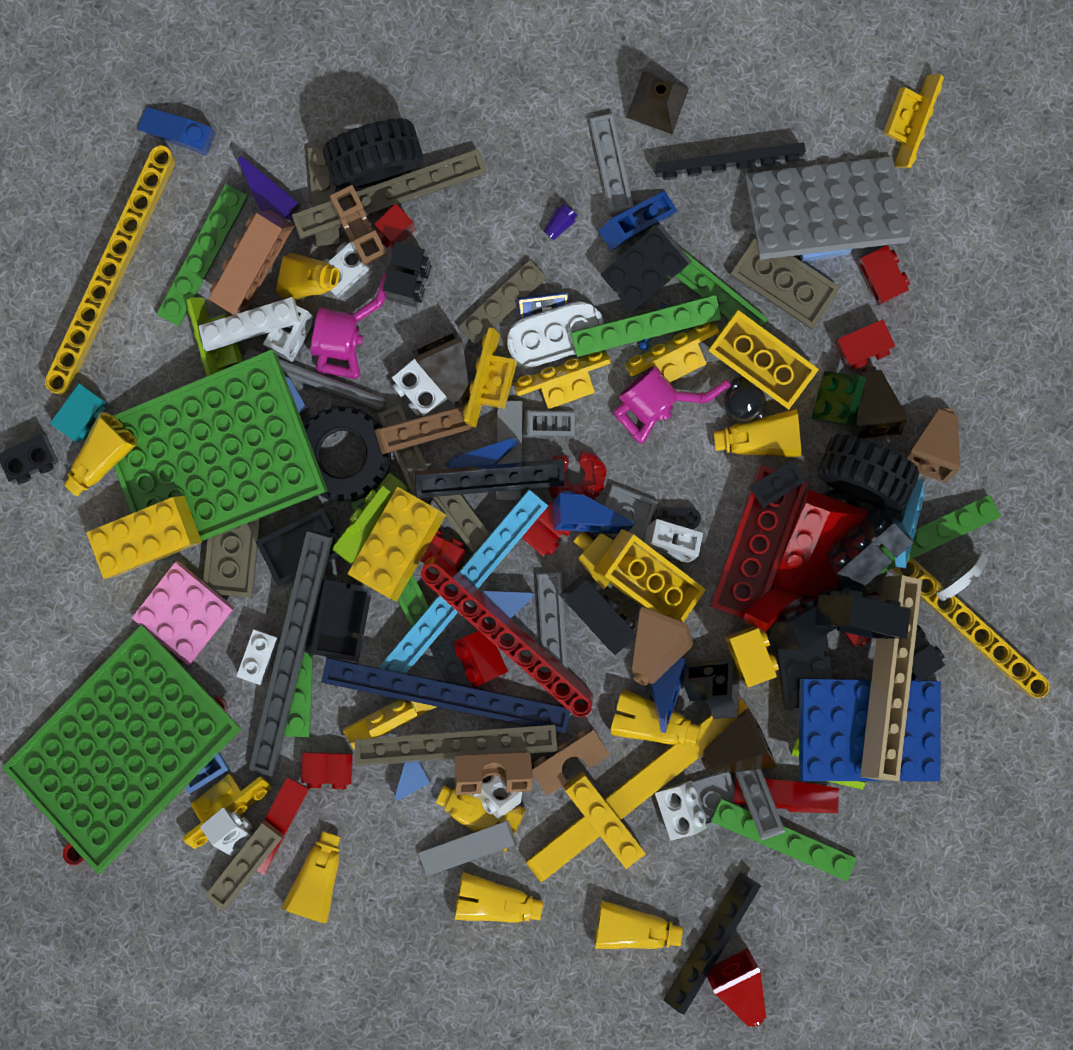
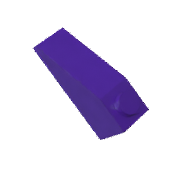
[238,155,300,221]

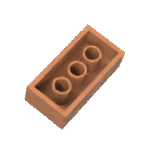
[209,210,295,315]

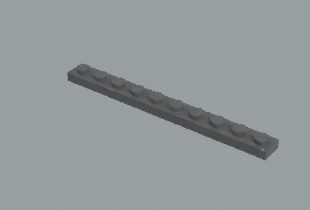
[249,530,333,777]

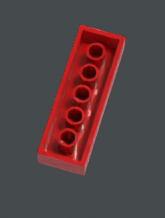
[709,465,808,619]

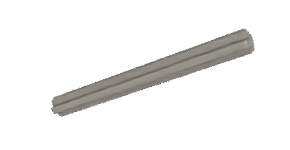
[244,348,385,411]

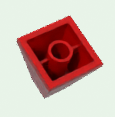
[707,948,766,1027]

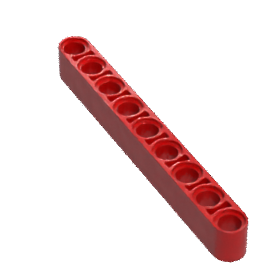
[421,556,593,717]

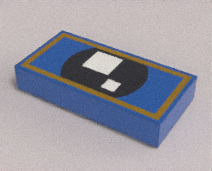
[518,292,568,319]

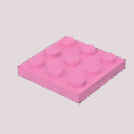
[132,561,235,666]

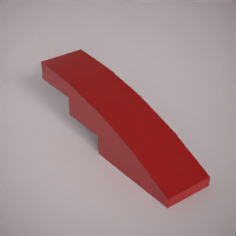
[743,587,807,632]
[257,777,310,875]
[734,777,840,813]

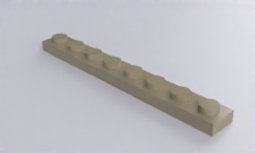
[292,149,487,240]
[354,725,557,766]

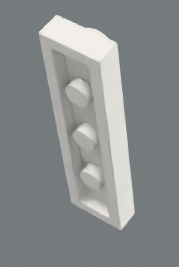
[199,297,300,351]

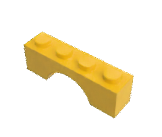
[563,770,646,869]

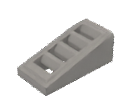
[522,411,575,436]

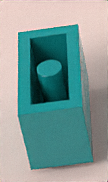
[50,383,107,443]

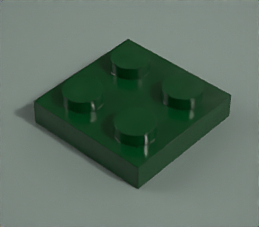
[811,371,866,426]

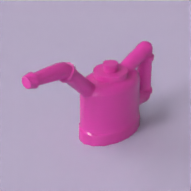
[310,274,387,379]
[613,366,731,444]

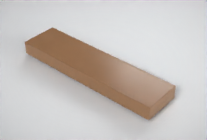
[375,405,472,454]

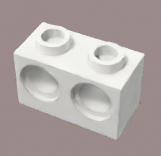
[324,242,374,299]
[263,305,316,362]
[392,359,448,416]
[644,519,703,564]
[236,629,280,685]
[470,775,522,820]
[655,781,707,841]
[200,808,253,857]

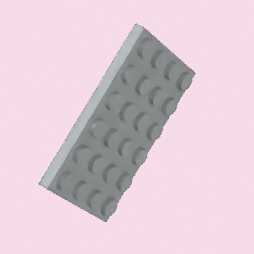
[745,156,910,260]

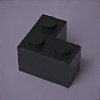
[911,624,945,682]
[683,659,739,719]

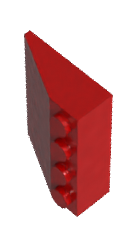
[772,489,869,596]

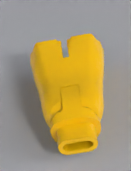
[276,253,340,300]
[714,409,801,457]
[64,412,138,496]
[611,689,701,745]
[436,785,527,853]
[281,831,341,923]
[454,872,543,923]
[594,900,683,949]

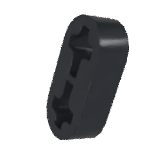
[653,508,701,530]

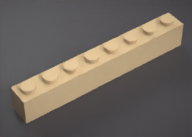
[860,575,922,781]

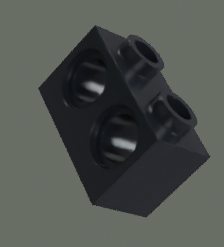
[0,434,59,485]

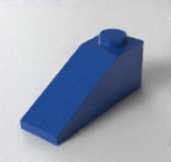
[137,107,215,156]
[598,190,678,251]
[445,438,520,469]
[553,491,633,534]
[650,658,685,733]

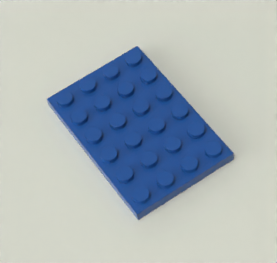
[799,679,941,781]

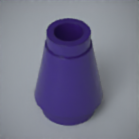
[543,203,578,240]

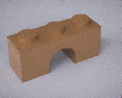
[329,185,387,267]
[532,728,610,796]
[453,751,533,795]

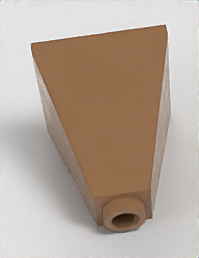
[905,407,960,483]
[632,607,693,685]

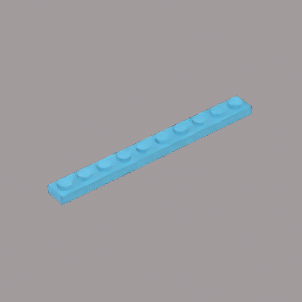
[378,489,548,697]

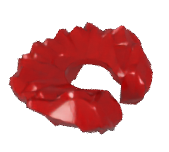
[548,451,607,500]

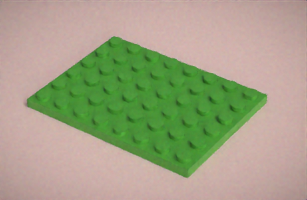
[114,349,328,541]
[2,624,242,874]

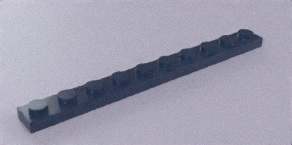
[321,657,571,733]

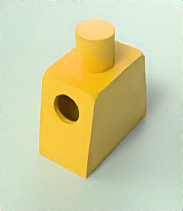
[573,532,614,590]

